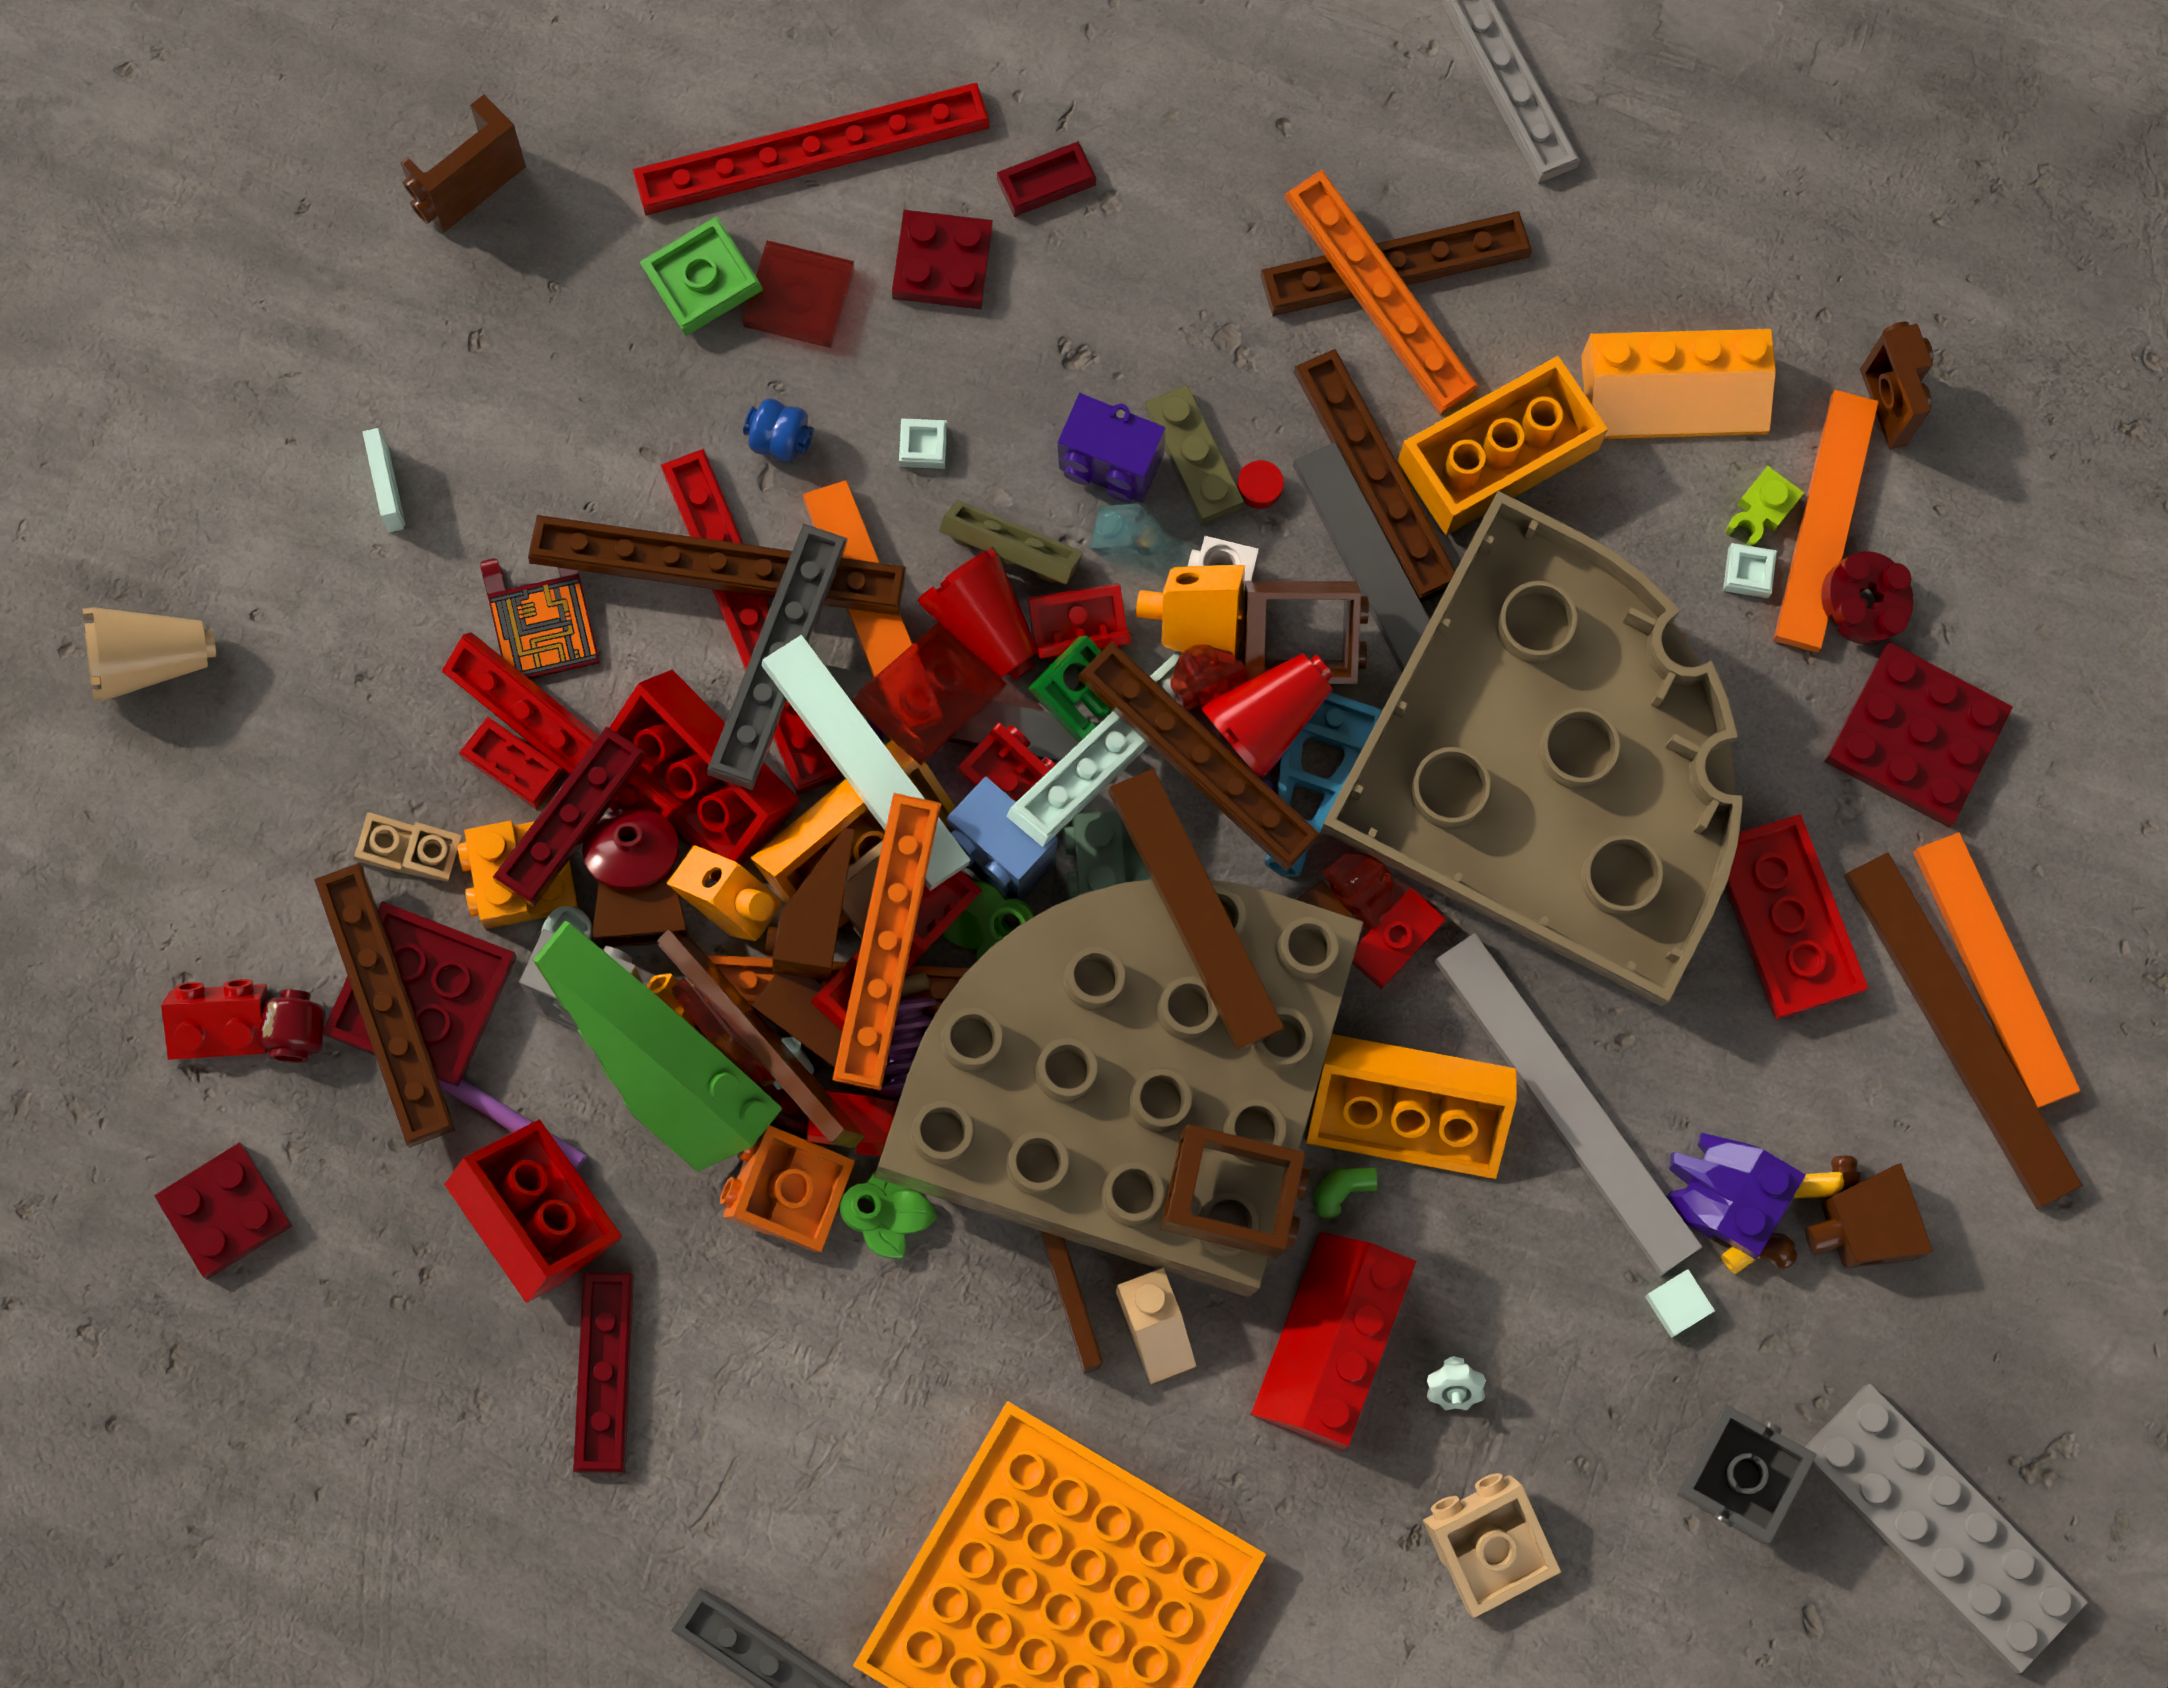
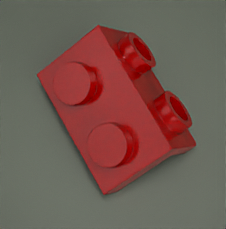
[1027,583,1131,664]
[956,722,1056,802]
[161,979,268,1060]

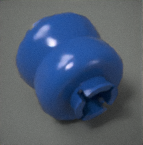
[743,398,814,463]

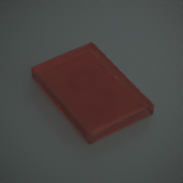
[851,622,1007,766]

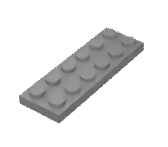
[1805,1383,2088,1673]

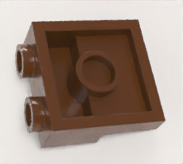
[1860,321,1934,450]

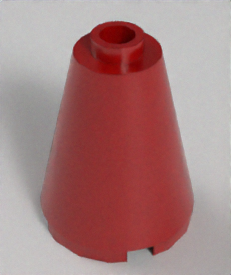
[917,547,1038,681]
[1201,653,1334,779]

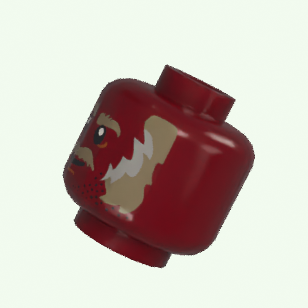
[259,989,325,1063]

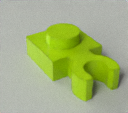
[1725,466,1804,547]

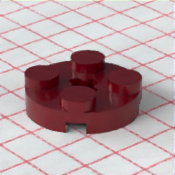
[1821,551,1914,645]

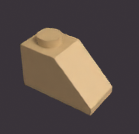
[1115,1268,1197,1385]

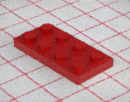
[1725,814,1869,1020]

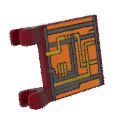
[480,558,600,679]

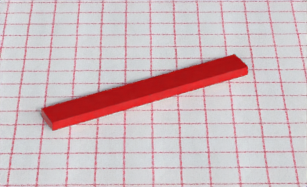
[632,82,989,216]
[661,449,841,795]

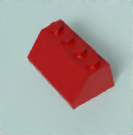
[609,669,800,865]
[1250,1232,1417,1452]

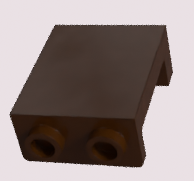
[400,94,526,233]

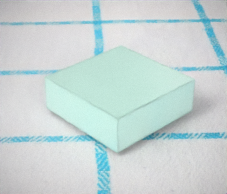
[899,418,947,469]
[1723,543,1777,598]
[1645,1269,1715,1338]

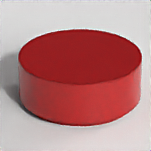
[1237,460,1284,509]

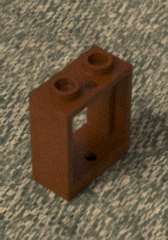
[1242,581,1369,684]
[1160,1124,1310,1258]

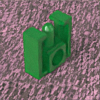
[1028,636,1110,741]

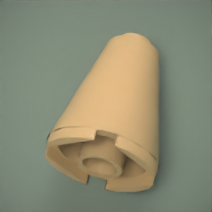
[82,607,216,702]

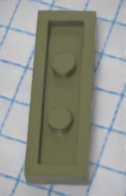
[1145,385,1244,525]
[939,500,1084,584]

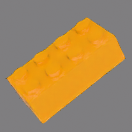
[1397,356,1608,536]

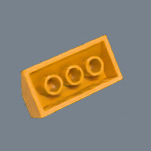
[1581,329,1776,439]
[751,738,956,928]
[1306,1034,1517,1179]

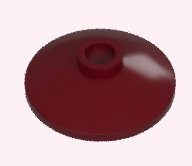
[582,807,679,890]

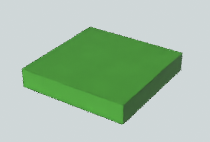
[640,216,763,336]

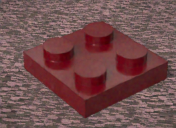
[892,209,993,310]
[154,1142,293,1280]

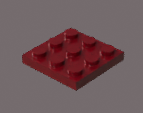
[1824,641,2013,828]
[322,901,517,1087]

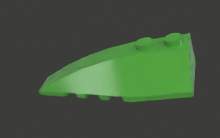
[533,921,782,1172]

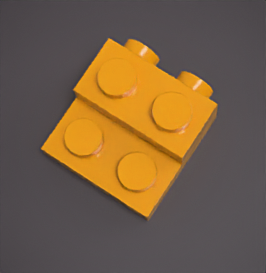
[457,820,579,930]

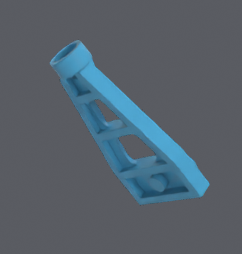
[1265,692,1382,877]

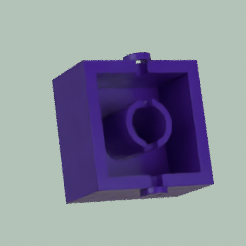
[1057,392,1165,503]

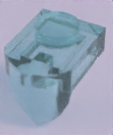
[1089,503,1166,556]

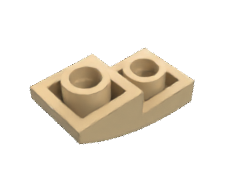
[353,812,462,882]

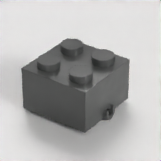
[1677,1404,1817,1544]

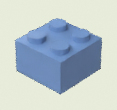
[947,776,1058,900]

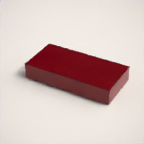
[997,141,1096,217]

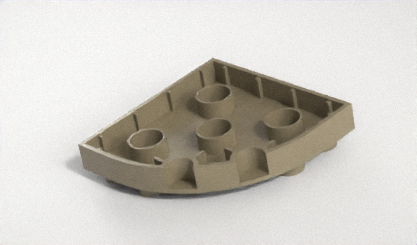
[1321,491,1742,1007]
[875,879,1363,1298]

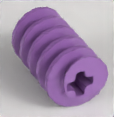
[877,999,936,1097]

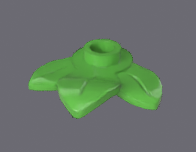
[943,880,1034,961]
[840,1169,937,1259]

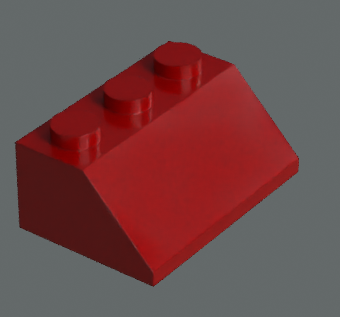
[444,1119,622,1303]

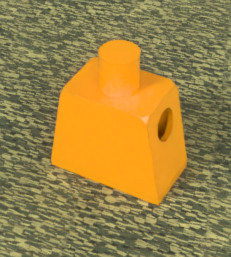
[1136,565,1245,665]
[667,845,783,941]

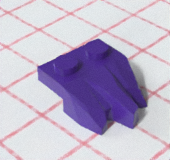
[1666,1133,1806,1260]

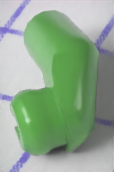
[1313,1167,1377,1219]

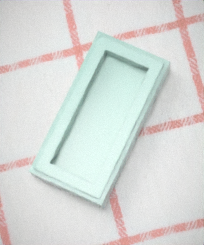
[362,428,406,532]

